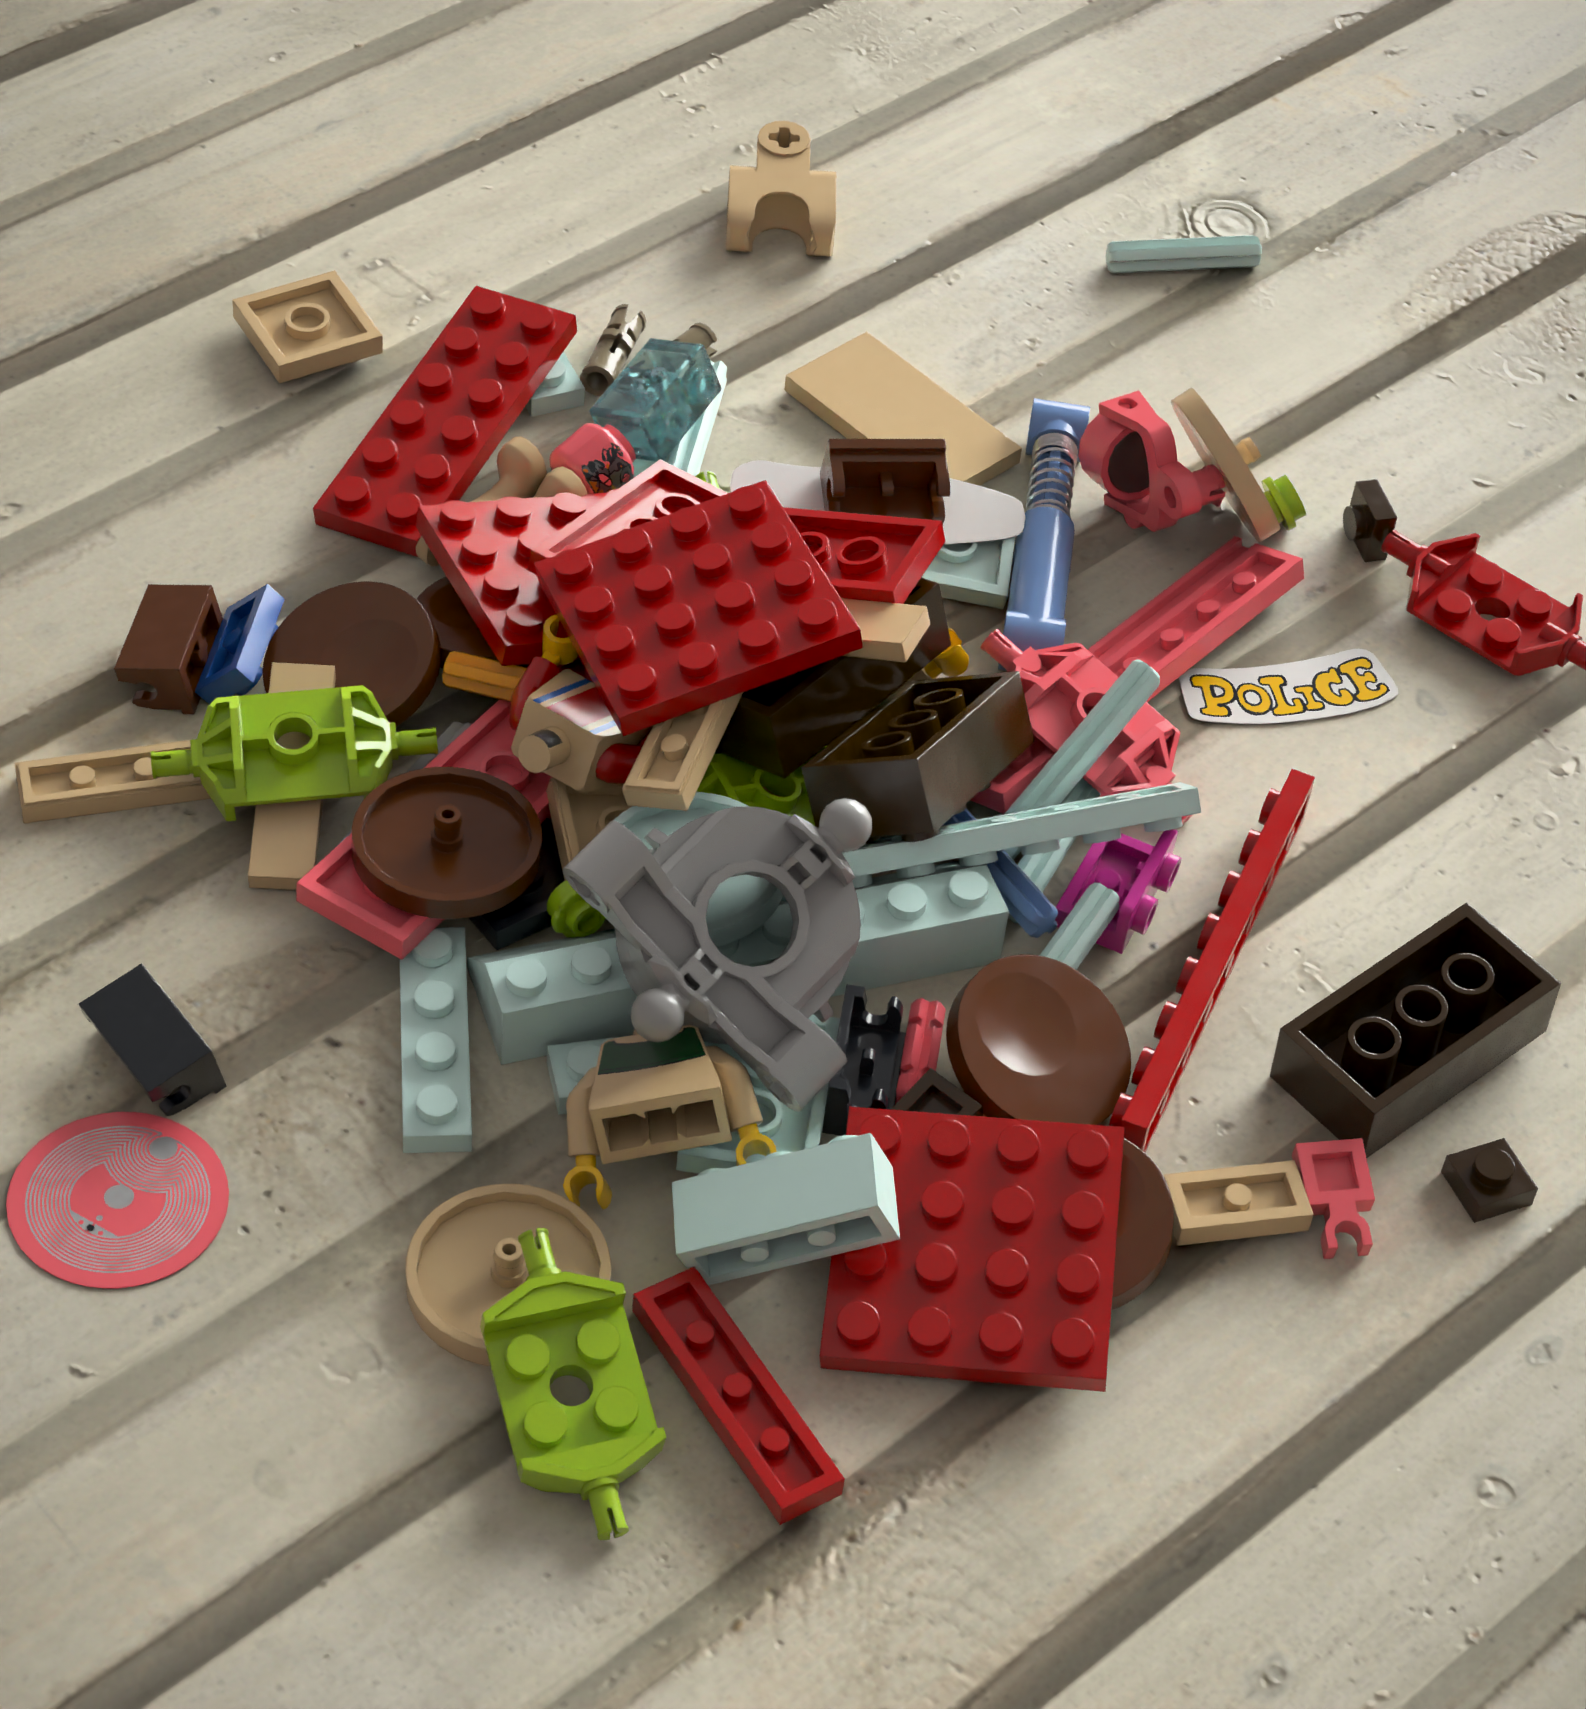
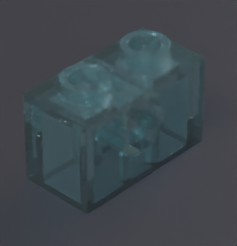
[589,338,722,462]

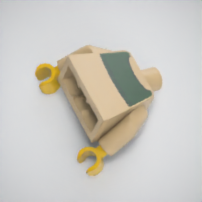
[563,1025,777,1210]

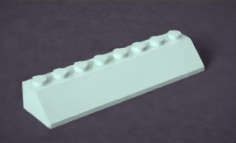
[467,861,1009,1065]

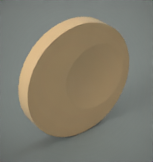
[1171,388,1280,543]
[406,1184,611,1366]

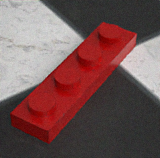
[632,1266,845,1525]

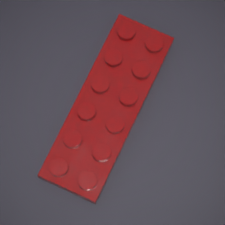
[313,286,577,557]

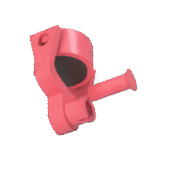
[1078,390,1225,532]

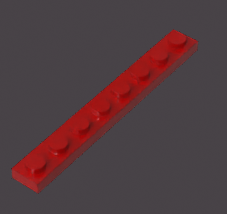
[1109,769,1315,1153]

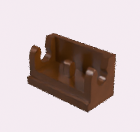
[820,439,950,525]
[114,584,223,714]

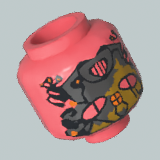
[549,423,636,494]

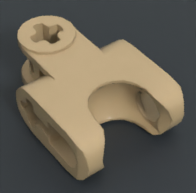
[726,121,837,257]

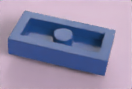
[195,584,285,705]

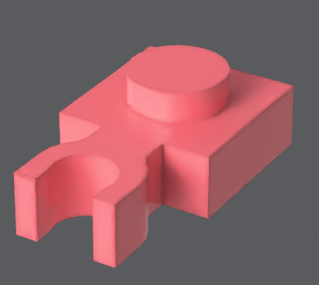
[1291,1138,1375,1259]

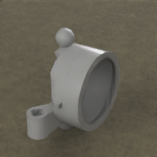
[562,798,872,1112]

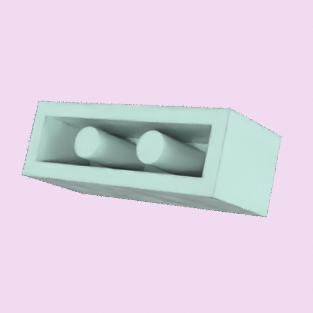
[672,1133,900,1285]

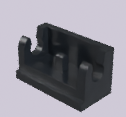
[79,963,227,1116]
[822,984,906,1136]

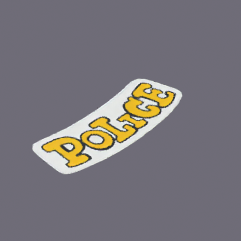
[1179,648,1398,724]

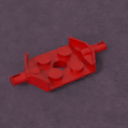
[1381,530,1586,676]

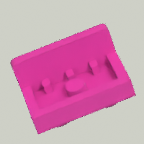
[1055,829,1182,954]

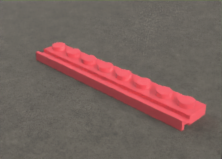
[971,536,1304,814]

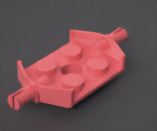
[981,629,1192,824]

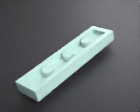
[400,927,472,1153]

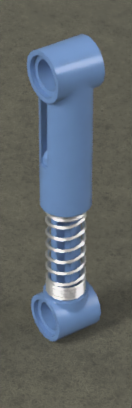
[998,398,1090,671]

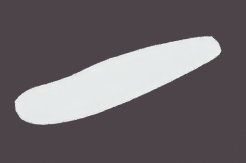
[730,460,1026,545]

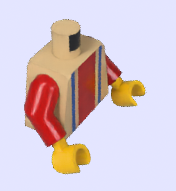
[509,615,652,793]

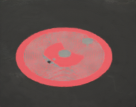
[6,1112,229,1289]

